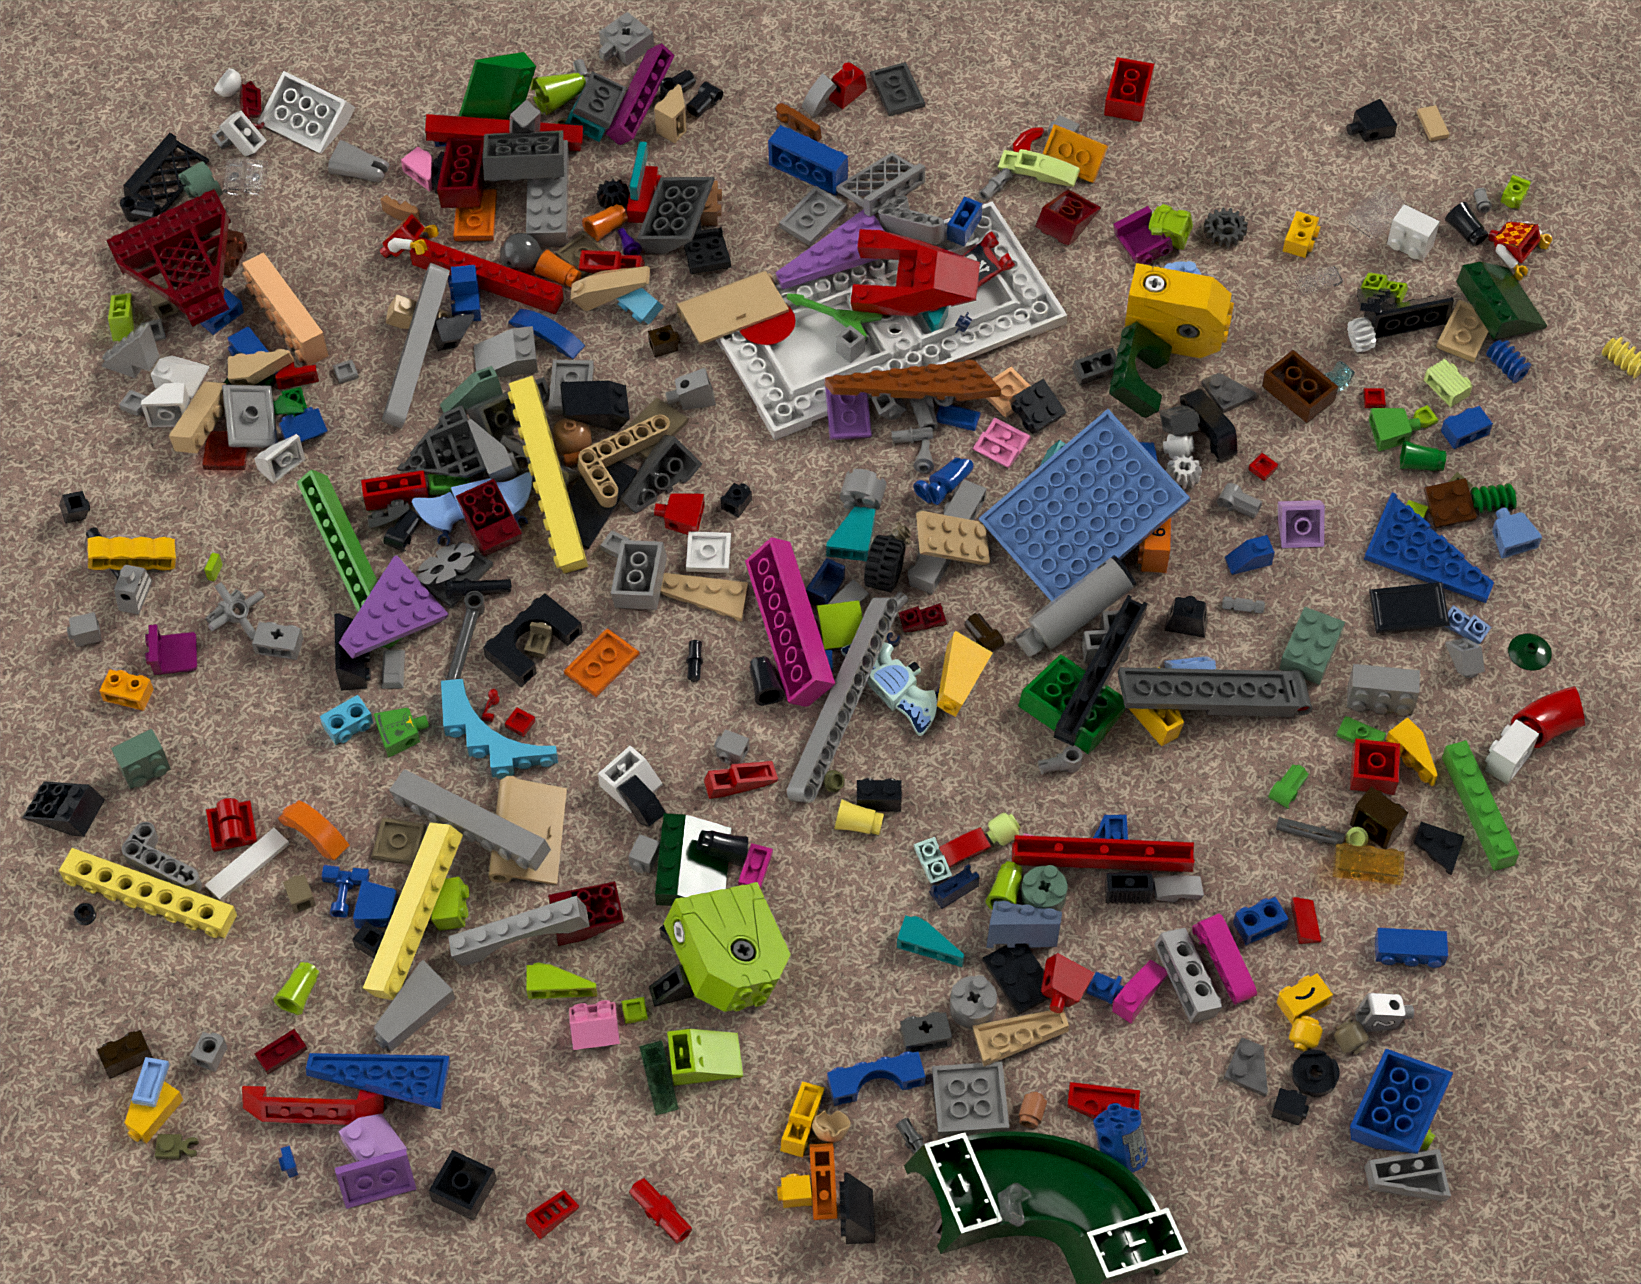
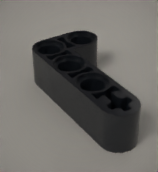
[1180,389,1238,462]

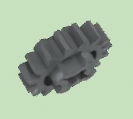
[1204,207,1248,247]

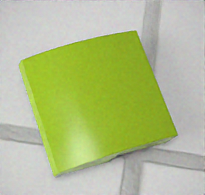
[816,600,863,649]

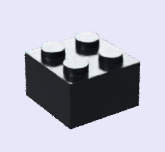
[429,1150,497,1221]

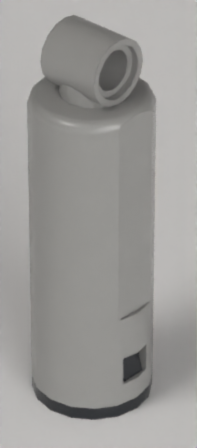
[1015,555,1137,657]

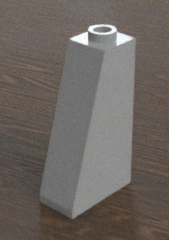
[374,960,455,1052]

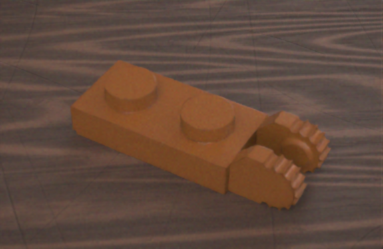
[775,103,822,142]

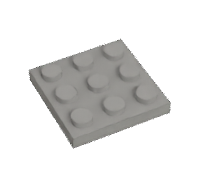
[932,1062,1009,1136]

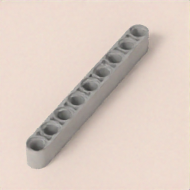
[382,263,450,429]

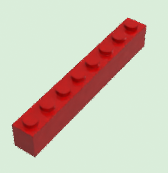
[409,237,564,315]

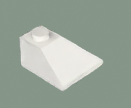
[151,356,210,399]
[254,434,305,484]

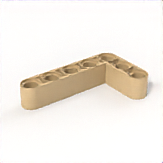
[577,414,670,508]

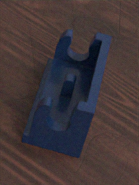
[929,864,980,909]

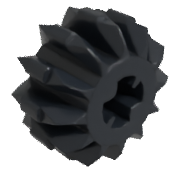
[596,179,630,209]

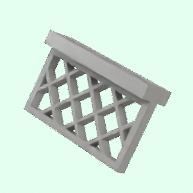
[836,152,925,217]

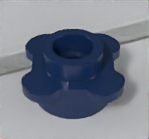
[955,312,972,333]

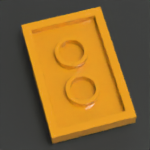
[1042,124,1108,183]

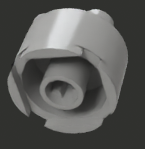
[840,469,887,511]
[950,975,997,1029]

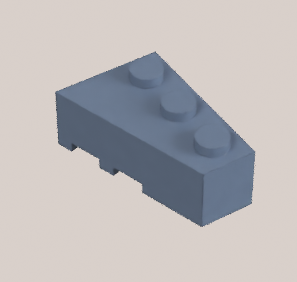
[986,901,1062,948]

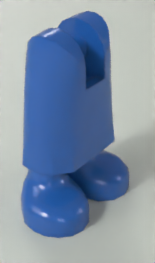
[913,457,974,505]

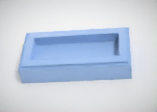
[131,1057,170,1107]

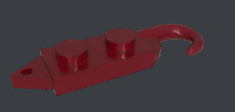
[240,81,265,130]

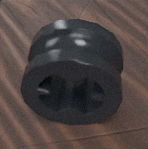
[74,903,96,925]

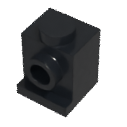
[720,483,752,518]
[352,922,385,959]

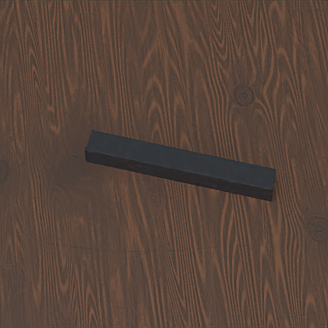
[1053,595,1148,747]

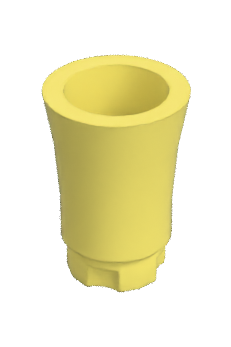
[835,799,884,835]

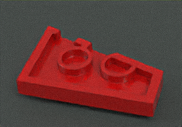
[1067,1082,1140,1119]

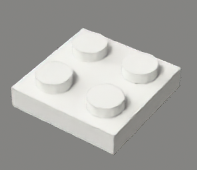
[686,532,731,573]

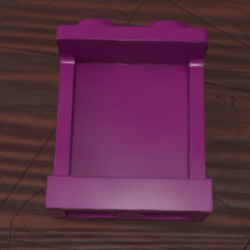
[1113,206,1173,265]

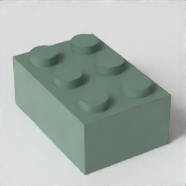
[1279,606,1345,685]

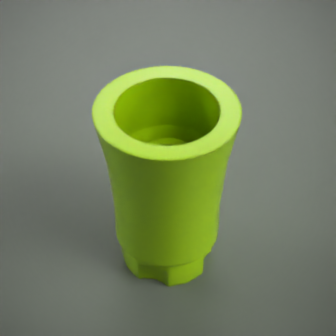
[985,861,1023,910]
[273,962,320,1015]

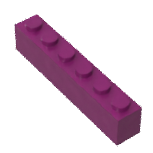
[606,43,675,145]

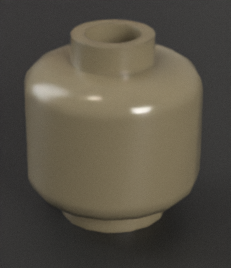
[1334,1019,1369,1055]

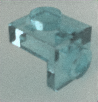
[1324,361,1355,392]

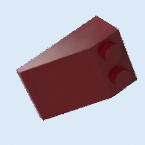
[1035,189,1101,245]

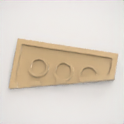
[661,573,748,622]
[973,1010,1069,1067]

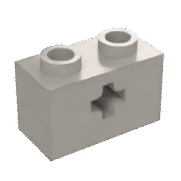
[252,622,304,660]

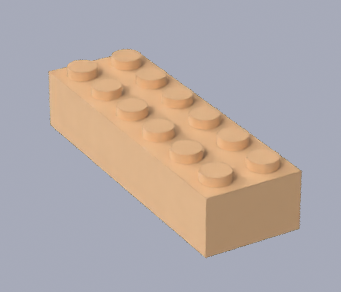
[242,252,329,365]

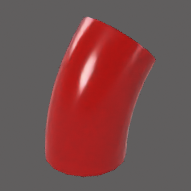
[1511,686,1585,748]

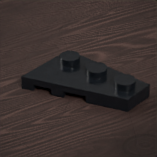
[1357,288,1397,313]

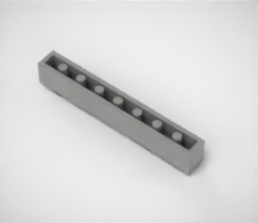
[389,769,551,871]

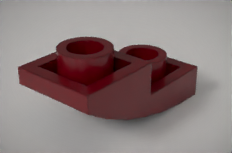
[898,603,948,632]

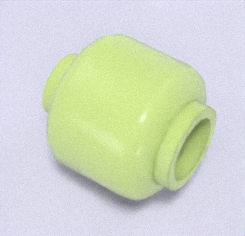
[986,812,1021,846]

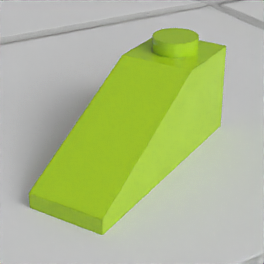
[108,293,134,342]
[526,962,598,999]

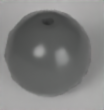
[500,233,541,273]

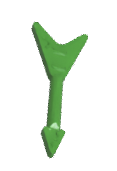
[787,293,882,340]

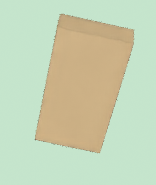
[1417,105,1449,142]

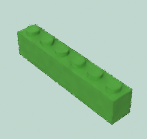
[1442,740,1519,871]

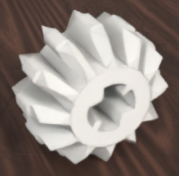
[1347,317,1376,352]
[1166,453,1202,490]

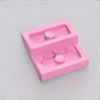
[973,417,1031,468]

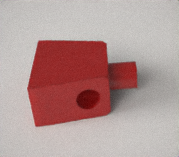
[829,62,867,110]
[654,493,705,535]
[1041,953,1094,1013]

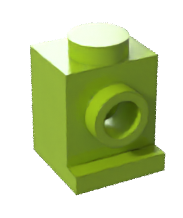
[1500,175,1531,209]

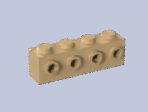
[169,381,227,453]

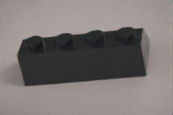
[1364,294,1454,339]

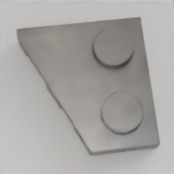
[1201,372,1257,413]
[1224,1037,1268,1097]

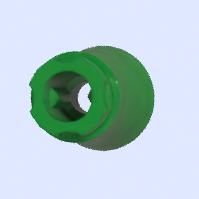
[1400,440,1447,471]

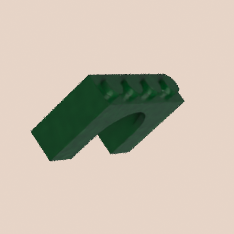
[1109,322,1172,418]

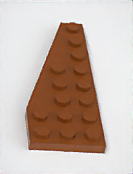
[824,360,1001,401]

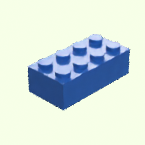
[768,125,848,196]

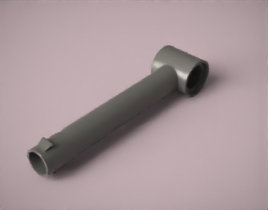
[445,591,485,680]

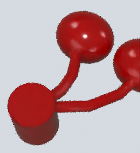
[482,689,500,722]

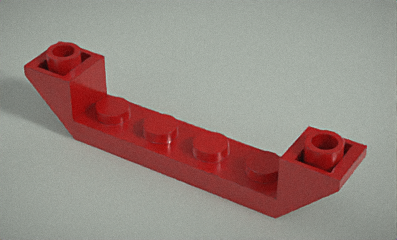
[242,1086,384,1125]

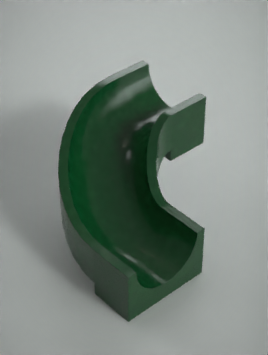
[904,1131,1188,1284]

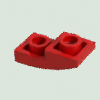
[939,827,992,868]

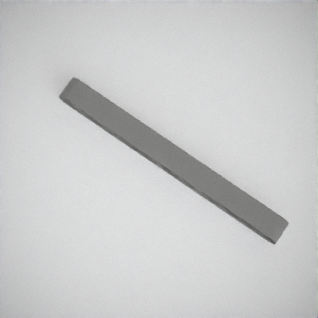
[787,598,898,803]

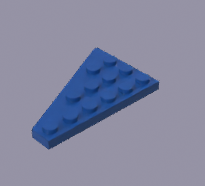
[1364,492,1494,603]

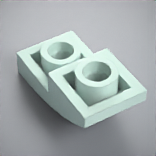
[913,837,952,884]

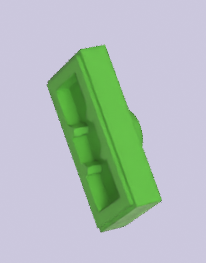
[427,474,471,495]
[1336,716,1386,744]

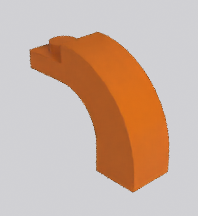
[278,800,350,860]

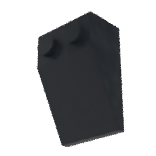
[560,380,630,431]

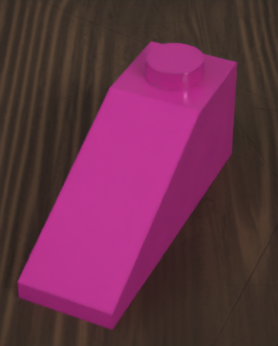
[1112,959,1168,1024]

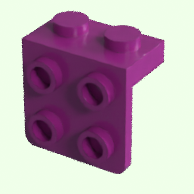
[145,624,198,675]

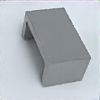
[509,100,541,133]

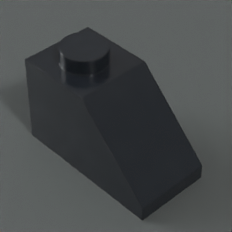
[617,775,666,826]
[649,964,694,1007]

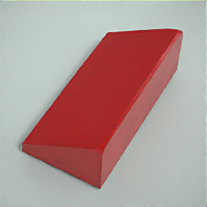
[1290,897,1321,944]

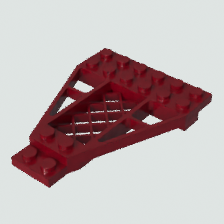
[106,189,231,327]

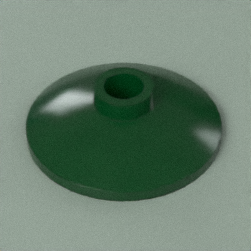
[1508,633,1552,671]

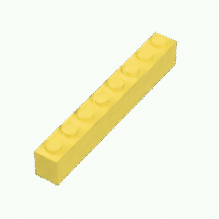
[363,823,463,1000]

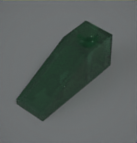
[637,1039,679,1115]

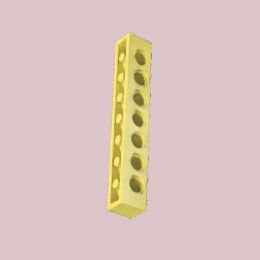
[59,848,237,938]

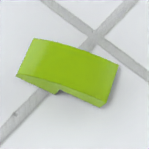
[1361,272,1408,303]

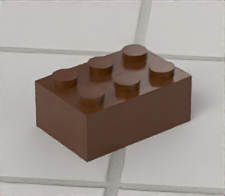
[1262,350,1338,423]

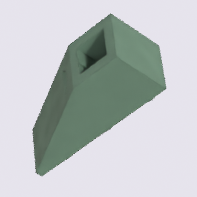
[440,366,503,413]

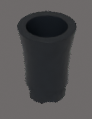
[1445,202,1489,247]
[749,656,784,706]
[696,830,749,866]

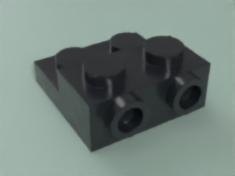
[1009,378,1066,434]

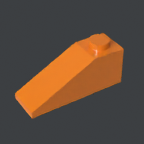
[809,1143,837,1220]

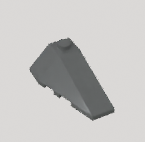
[620,435,702,513]

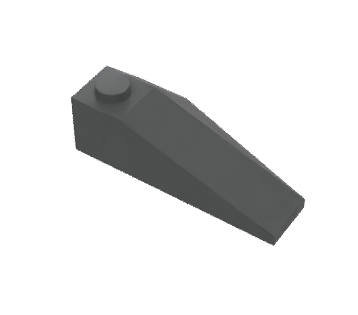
[466,377,550,442]

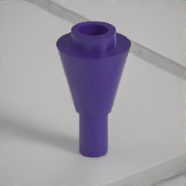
[618,228,642,256]

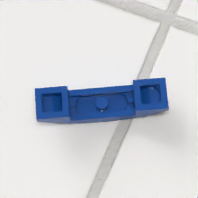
[508,309,585,360]

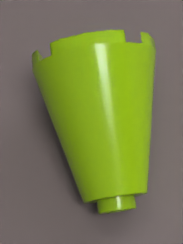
[530,73,586,115]

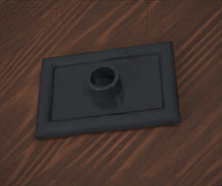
[1369,582,1450,634]

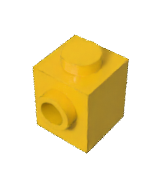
[777,1174,812,1208]

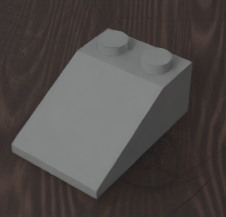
[474,326,538,377]
[467,419,520,482]

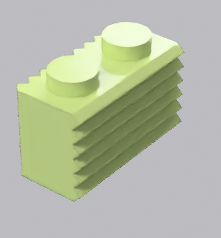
[1424,359,1472,407]

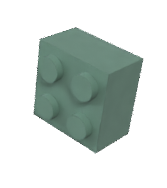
[111,729,171,789]

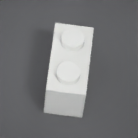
[219,111,267,156]

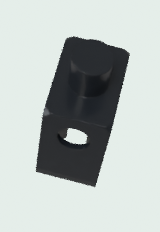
[1346,98,1397,142]
[1164,596,1208,638]

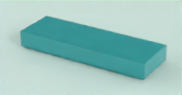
[629,141,648,200]

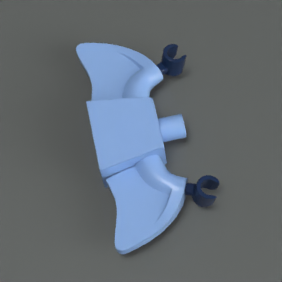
[412,472,532,546]

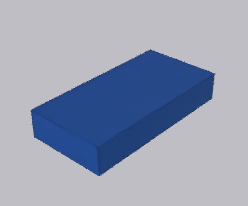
[936,405,981,431]

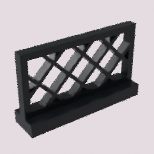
[123,133,209,213]

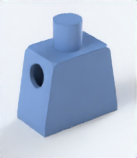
[1492,508,1542,558]

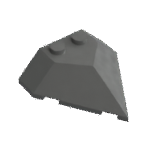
[397,405,487,478]

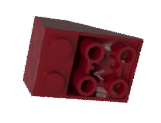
[455,479,522,557]
[548,881,624,946]

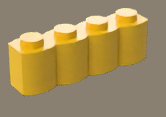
[87,536,176,570]

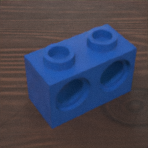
[1233,897,1289,945]

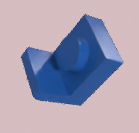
[1087,972,1124,1004]

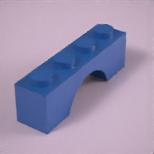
[827,1051,926,1106]

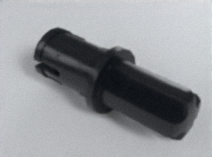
[686,640,703,682]

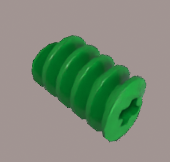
[1470,483,1517,513]

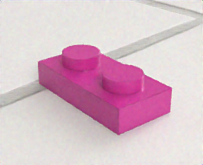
[738,843,773,889]

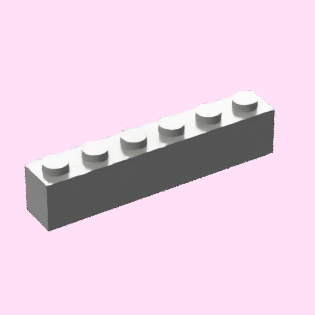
[907,479,987,594]

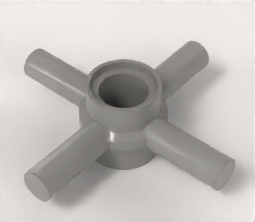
[208,582,265,640]

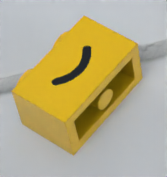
[1276,973,1333,1025]

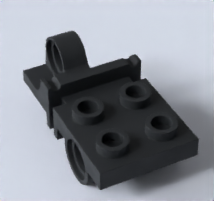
[684,220,731,274]

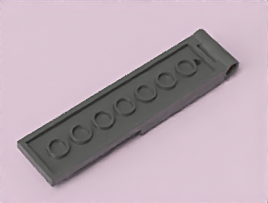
[1117,667,1312,717]

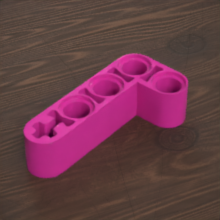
[1192,913,1257,1005]

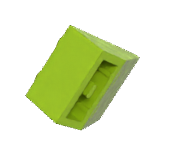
[667,1029,743,1086]

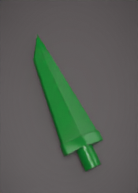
[273,395,304,415]

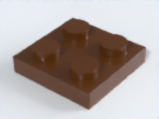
[1424,478,1477,528]

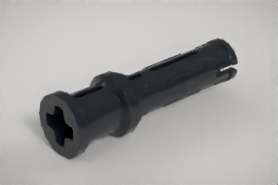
[445,578,512,598]

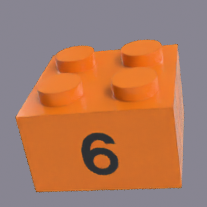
[1137,518,1171,573]

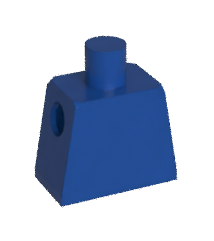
[353,880,399,928]

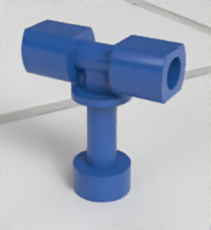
[322,865,370,918]

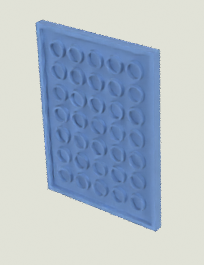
[978,409,1191,602]

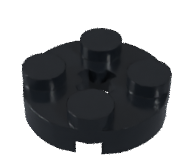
[1291,1050,1340,1097]

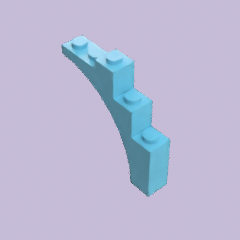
[441,679,558,779]

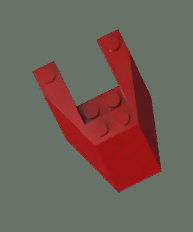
[851,229,980,316]

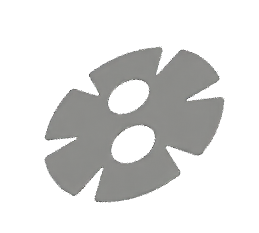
[417,543,475,584]

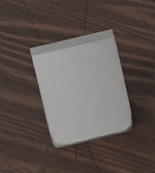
[141,319,166,341]

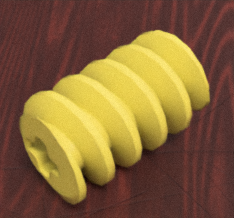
[1602,337,1641,379]

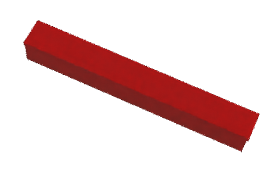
[425,114,583,151]
[1012,835,1195,872]

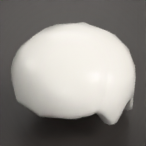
[214,68,242,97]

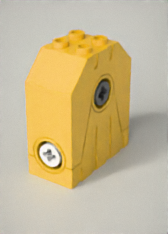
[1125,263,1234,358]

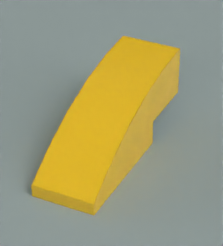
[780,1081,825,1158]

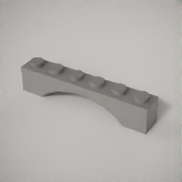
[448,896,590,966]

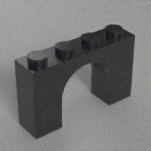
[483,593,583,687]

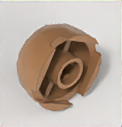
[551,418,592,456]

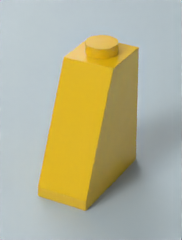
[124,1071,183,1144]

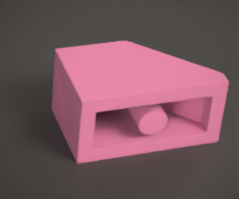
[401,147,433,192]

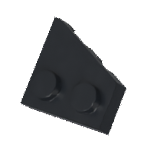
[1414,822,1464,875]

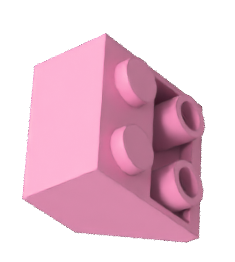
[569,1000,620,1050]

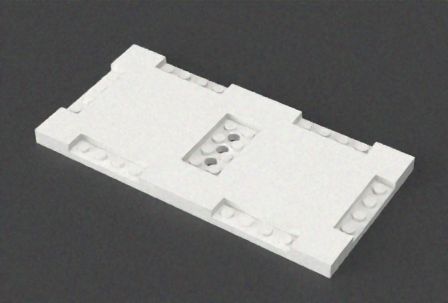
[716,202,1067,440]

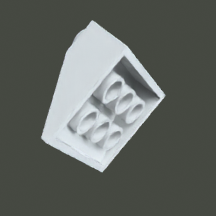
[257,71,355,154]

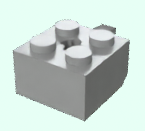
[599,12,654,65]

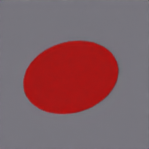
[739,304,796,345]

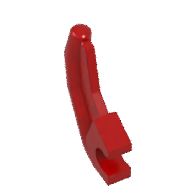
[1012,127,1044,152]

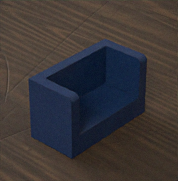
[806,558,845,606]

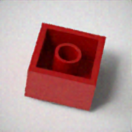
[1350,738,1400,795]

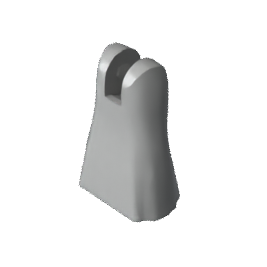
[328,140,390,182]

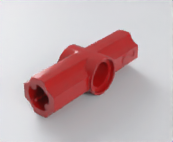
[629,1178,692,1244]

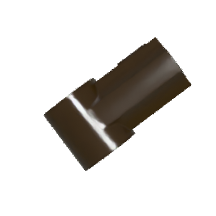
[964,613,1005,652]

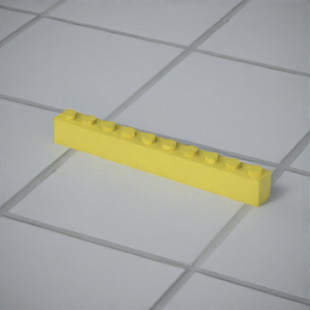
[508,376,589,574]

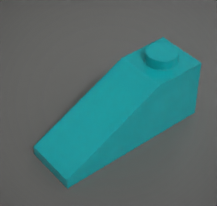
[897,915,964,967]

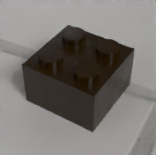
[1350,787,1408,850]

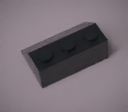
[334,613,371,691]

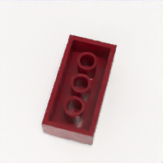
[437,137,485,208]

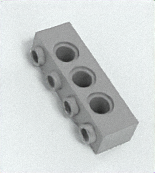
[1154,928,1222,1023]

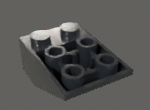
[22,781,105,837]
[839,1172,875,1244]

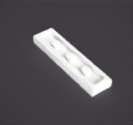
[205,828,290,901]

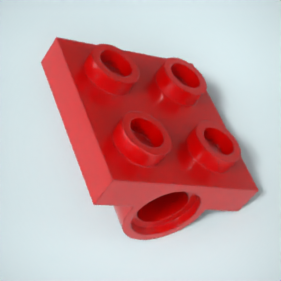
[206,798,258,852]

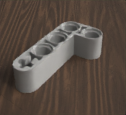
[878,195,946,244]
[122,821,202,893]

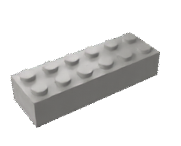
[526,140,569,247]

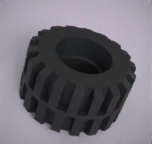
[864,535,905,593]

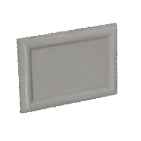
[222,385,278,448]

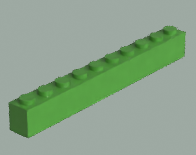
[297,469,402,649]

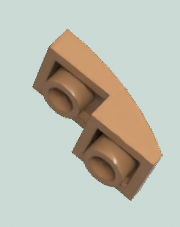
[380,195,421,223]

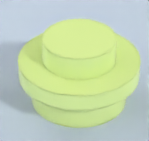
[1346,827,1369,850]

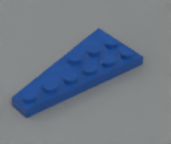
[306,1053,450,1110]

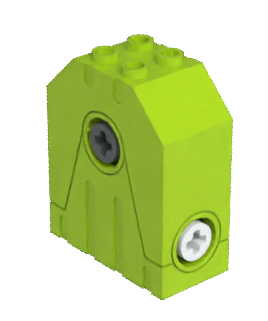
[663,882,791,1012]

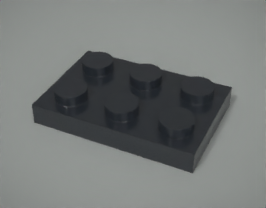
[982,944,1049,1015]

